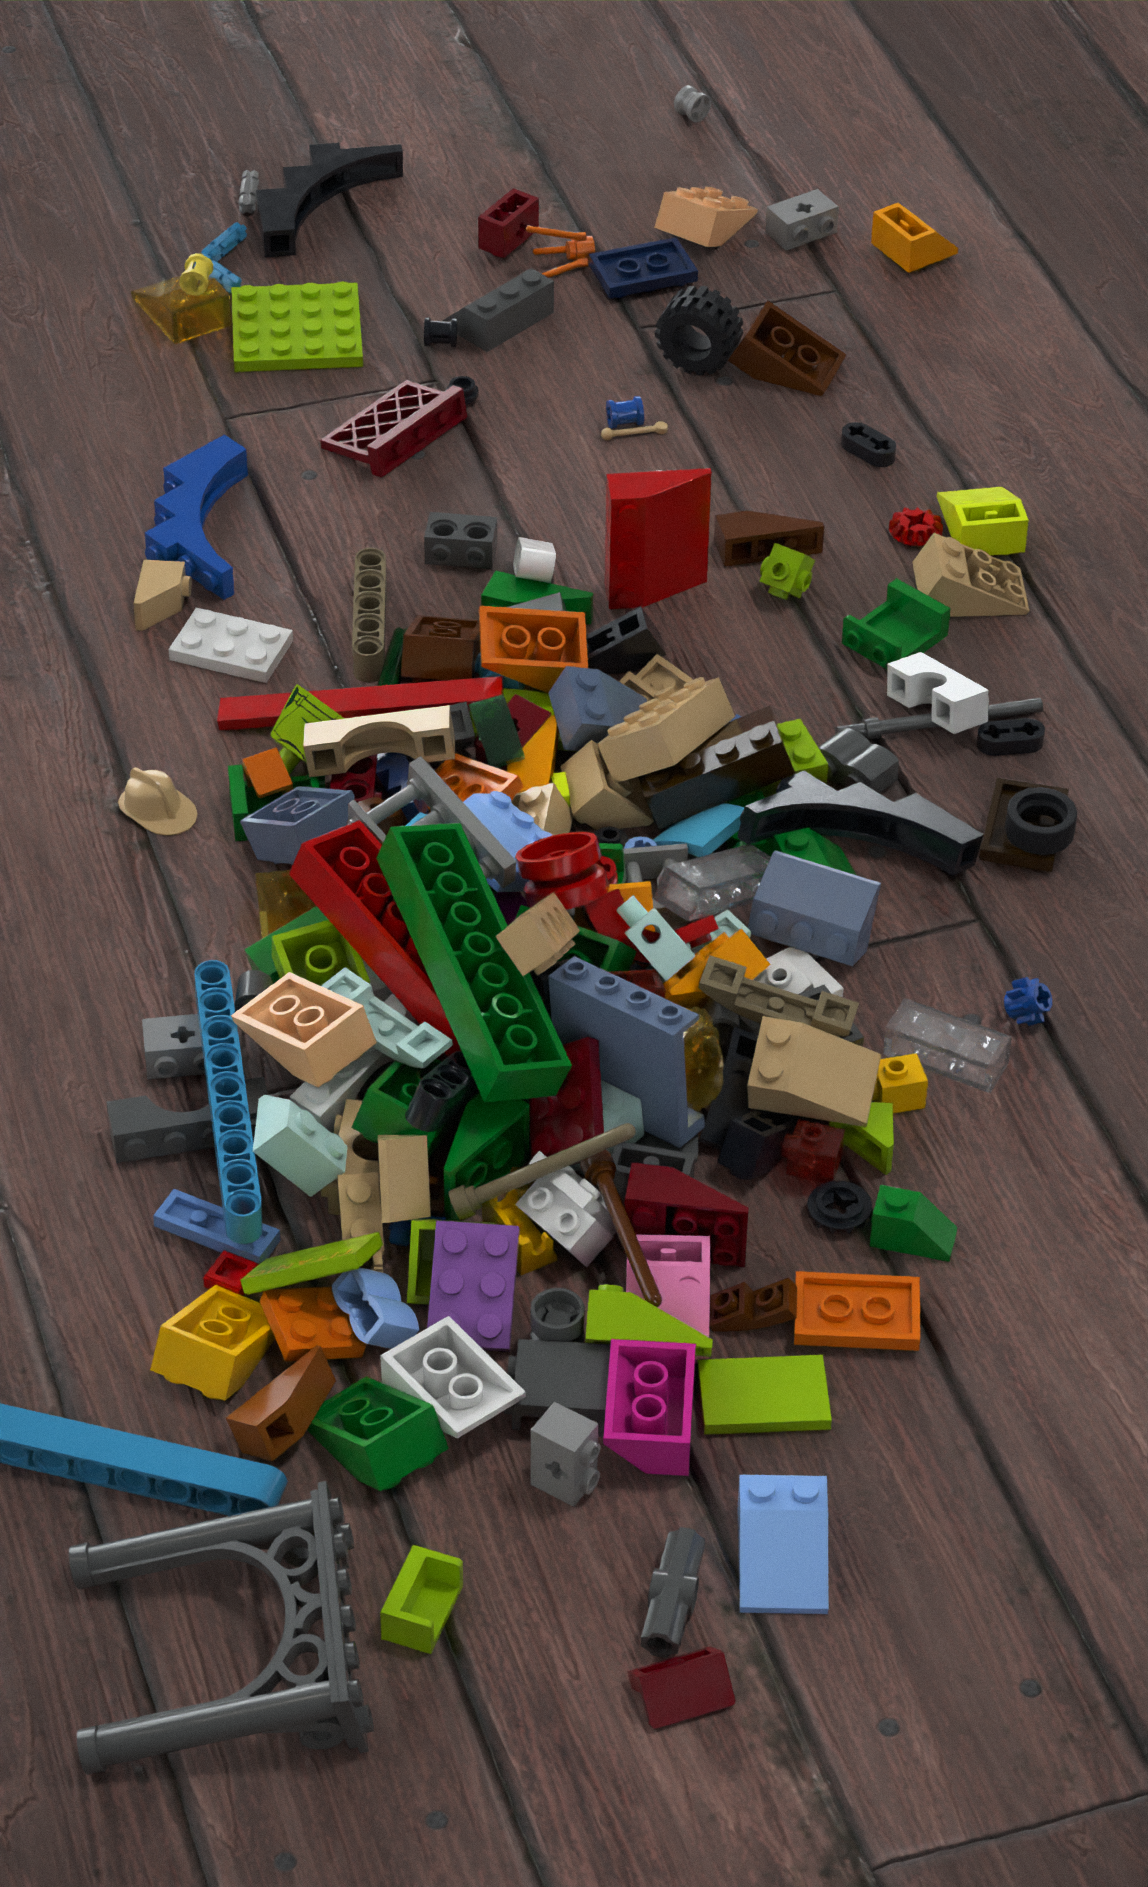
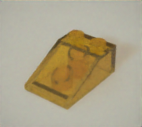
[131,275,231,344]

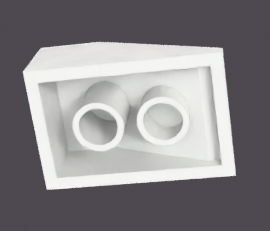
[380,1316,526,1438]

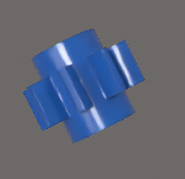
[1004,977,1052,1026]

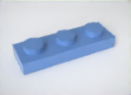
[153,1189,281,1264]

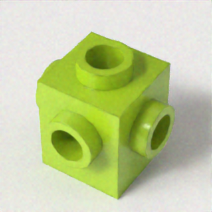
[760,543,815,600]

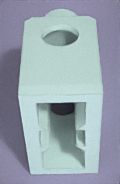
[616,895,695,981]

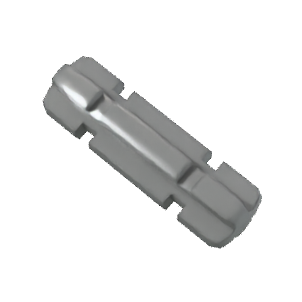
[239,170,259,214]

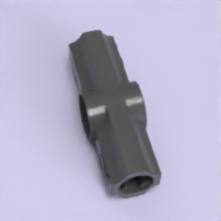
[641,1527,705,1658]

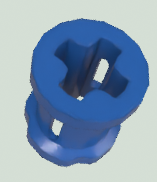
[606,396,644,429]

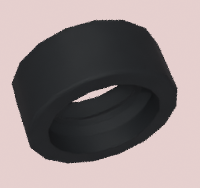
[1005,787,1077,855]

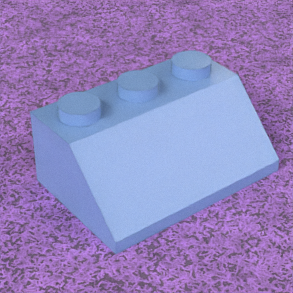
[463,791,553,892]

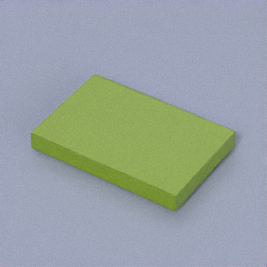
[697,1355,832,1435]

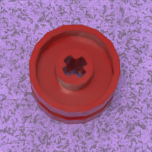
[515,832,610,910]

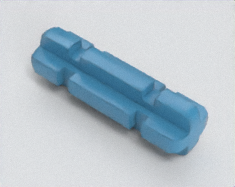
[201,222,247,262]
[194,253,242,294]

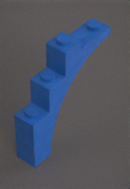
[145,434,248,600]

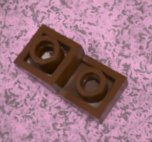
[709,1277,797,1332]

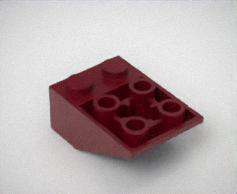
[623,1162,749,1267]

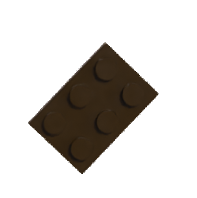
[979,777,1069,872]

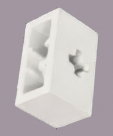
[515,1177,614,1267]

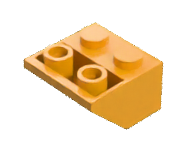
[871,203,958,273]

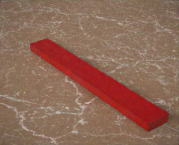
[217,676,504,730]

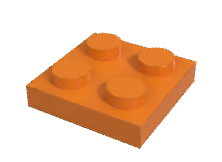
[260,1287,366,1362]

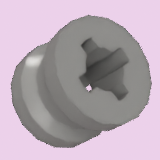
[674,85,711,122]

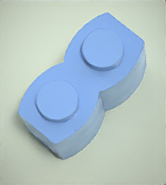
[332,1267,419,1349]

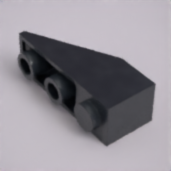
[698,1027,758,1150]

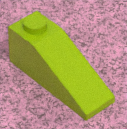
[585,1284,713,1357]

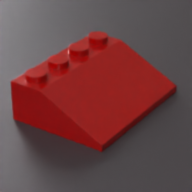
[604,468,712,609]

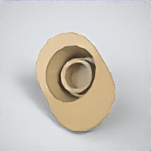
[118,767,197,836]

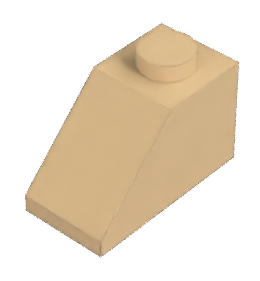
[133,560,192,631]

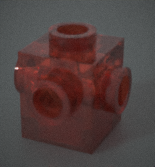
[781,1119,845,1183]

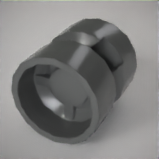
[530,1288,585,1343]

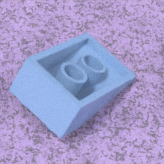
[738,1475,829,1614]

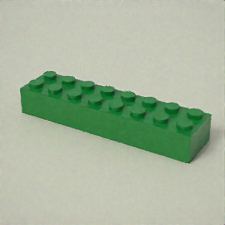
[376,823,572,1103]

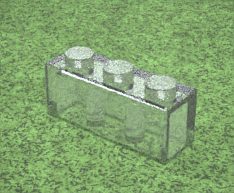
[883,998,1012,1093]

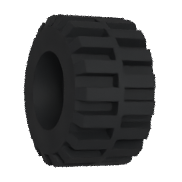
[655,286,743,375]

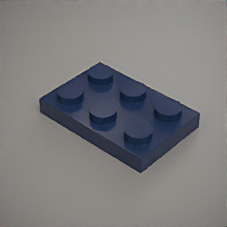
[588,237,698,299]

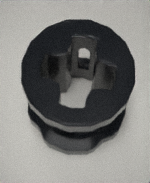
[424,317,458,347]

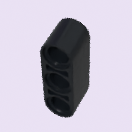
[405,1051,477,1132]

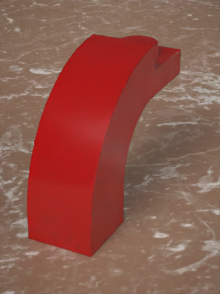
[580,888,719,965]

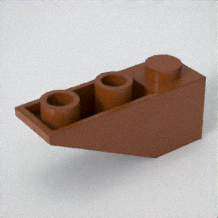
[226,1345,336,1461]

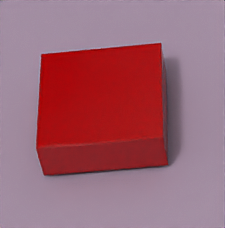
[203,1250,259,1296]

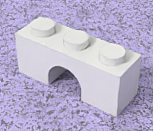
[887,652,989,734]

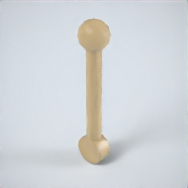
[601,421,668,441]

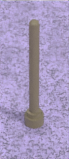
[448,1123,636,1221]

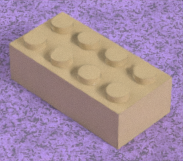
[597,677,735,784]

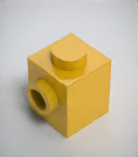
[872,1053,928,1113]

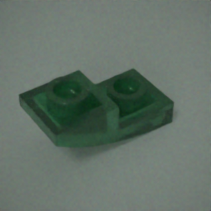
[469,694,525,768]

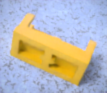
[482,1189,557,1276]

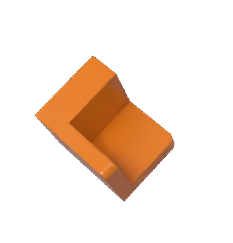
[242,747,293,798]

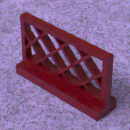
[320,380,468,478]

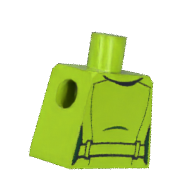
[270,684,345,775]

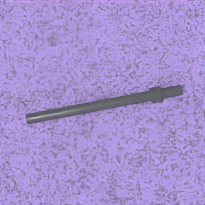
[835,698,1043,740]

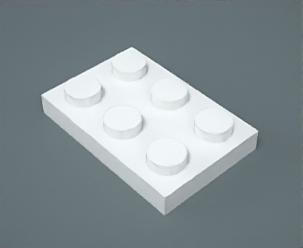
[168,608,293,683]

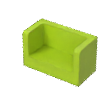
[380,1545,463,1654]

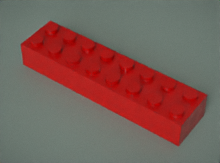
[289,820,480,1092]

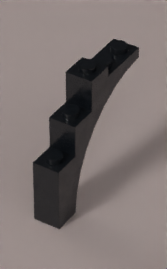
[256,142,403,258]
[737,771,984,875]

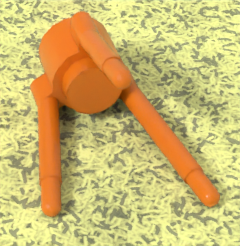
[526,226,595,278]

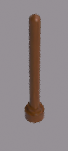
[580,1150,662,1307]

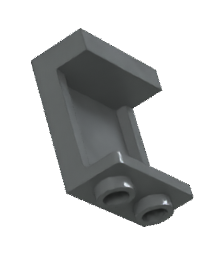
[504,1339,611,1437]

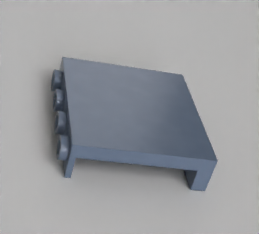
[548,956,705,1148]

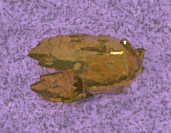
[683,1006,724,1112]

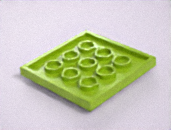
[231,281,363,372]

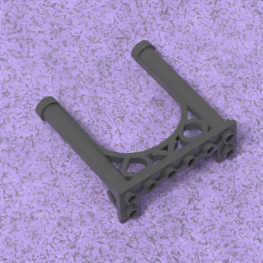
[69,1481,374,1775]

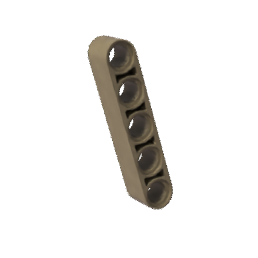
[352,547,387,683]

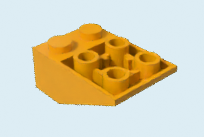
[650,928,771,1013]

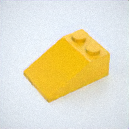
[150,1285,275,1401]

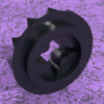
[807,1181,872,1234]

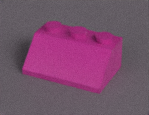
[603,1339,696,1476]

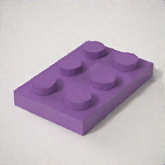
[427,1220,520,1352]

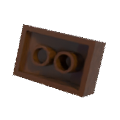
[728,300,847,396]
[401,615,480,683]

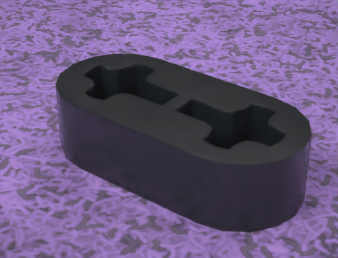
[841,422,896,467]
[977,718,1045,756]

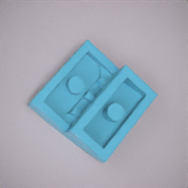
[653,803,744,859]

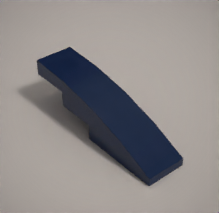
[376,753,428,822]

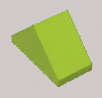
[829,1102,894,1175]

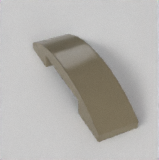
[698,955,859,1037]

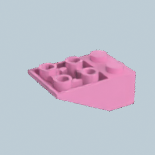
[626,1235,710,1363]

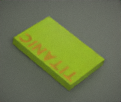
[240,1232,383,1295]

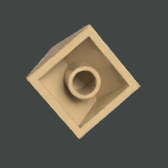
[378,1135,431,1223]

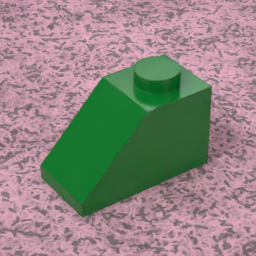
[870,1185,958,1262]

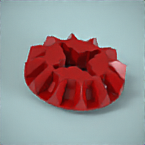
[889,507,943,546]

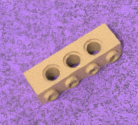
[495,892,580,976]

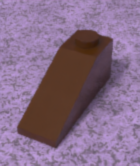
[714,510,825,567]

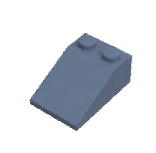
[549,666,647,751]

